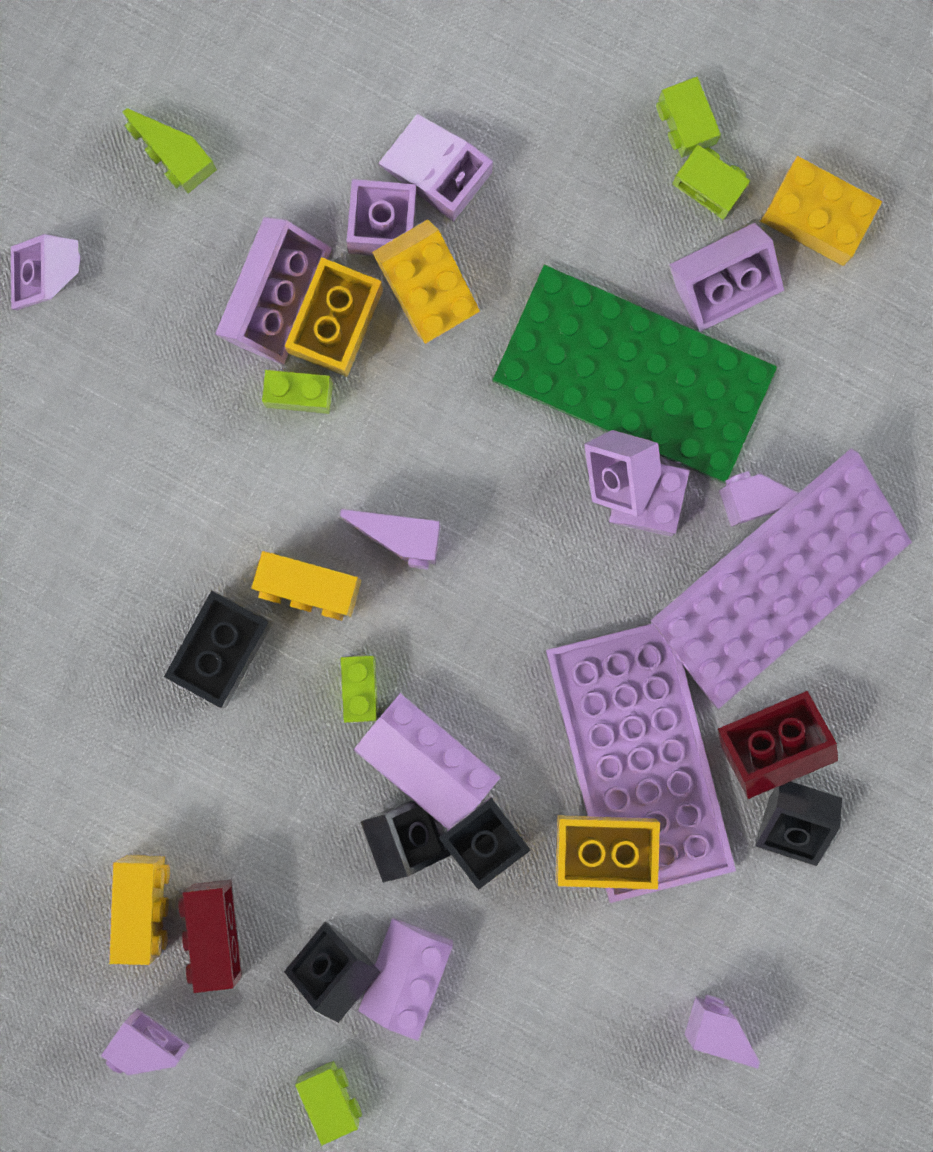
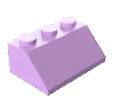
[669,223,784,332]
[358,918,453,1041]

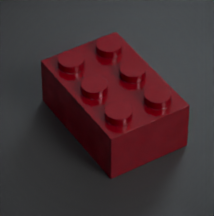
[718,691,838,799]
[178,879,242,993]

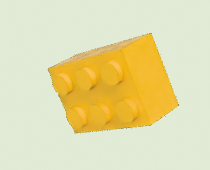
[760,156,882,266]
[372,219,480,344]
[284,257,383,377]
[251,551,362,621]
[556,815,660,889]
[109,855,170,965]

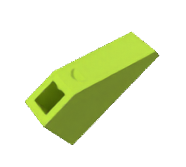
[122,108,217,193]

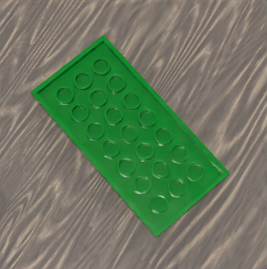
[492,264,777,484]

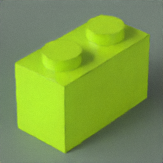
[656,76,721,158]
[672,145,751,220]
[262,370,333,414]
[340,655,378,723]
[295,1061,362,1146]

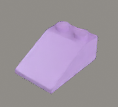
[340,509,440,569]

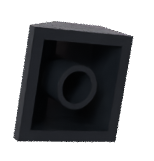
[755,781,842,866]
[439,797,531,890]
[360,800,451,883]
[284,922,380,1023]

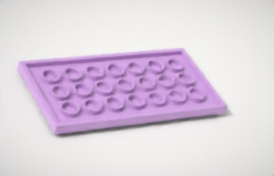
[650,449,912,709]
[546,624,736,903]

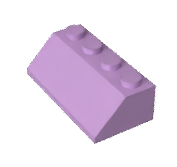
[215,217,332,365]
[353,693,501,829]

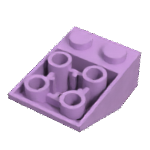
[378,114,493,222]

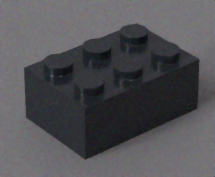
[164,590,273,708]

